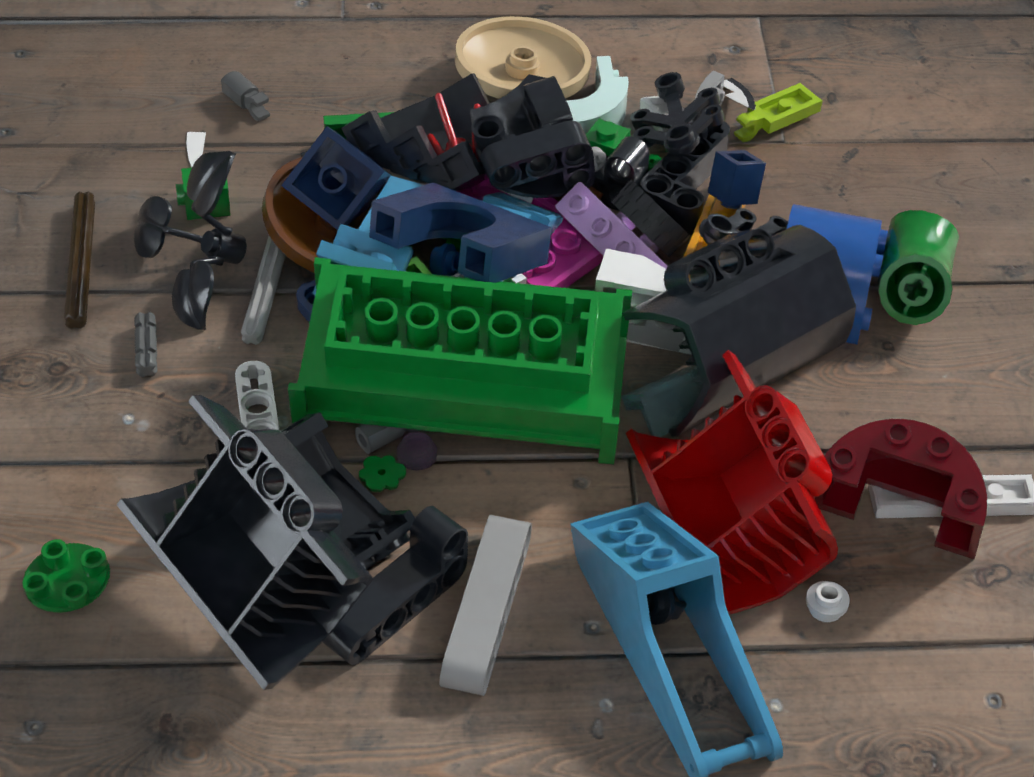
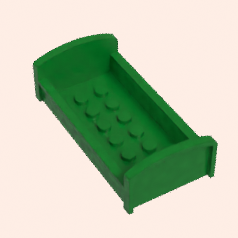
[288,257,632,465]

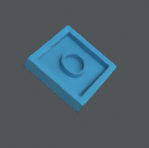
[313,224,414,296]

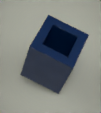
[707,150,766,209]

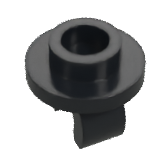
[647,587,687,625]

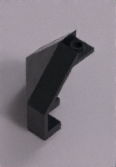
[341,73,490,191]

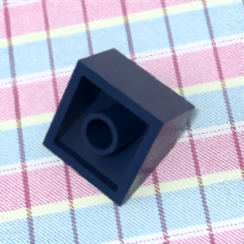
[281,126,392,230]

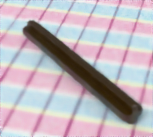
[64,191,95,329]

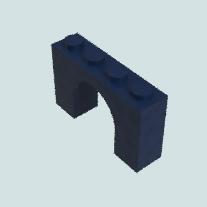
[369,183,552,283]

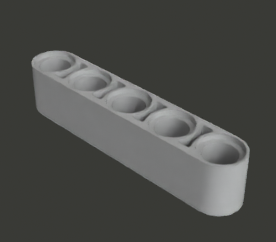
[439,515,532,696]

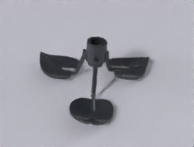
[134,151,247,330]

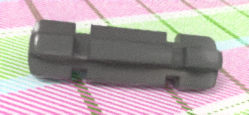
[134,312,158,377]

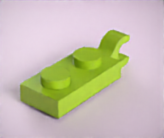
[734,83,823,142]

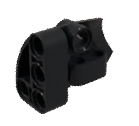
[470,74,596,198]

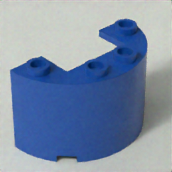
[787,204,888,345]

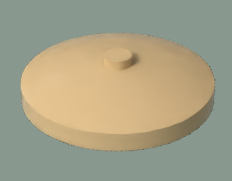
[455,16,591,99]

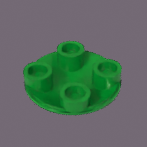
[22,539,110,613]

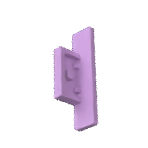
[555,182,668,269]

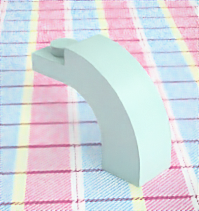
[566,56,629,134]

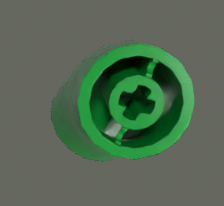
[878,210,959,325]

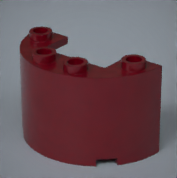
[815,419,987,560]

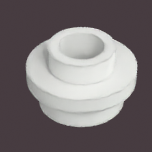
[806,581,850,622]

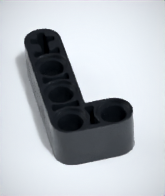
[640,121,730,236]
[591,136,649,211]
[323,505,468,665]

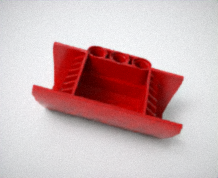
[625,350,838,615]

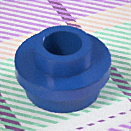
[430,243,460,276]

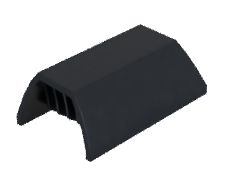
[622,225,856,437]
[117,395,373,690]

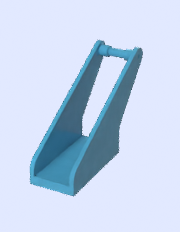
[570,501,783,777]

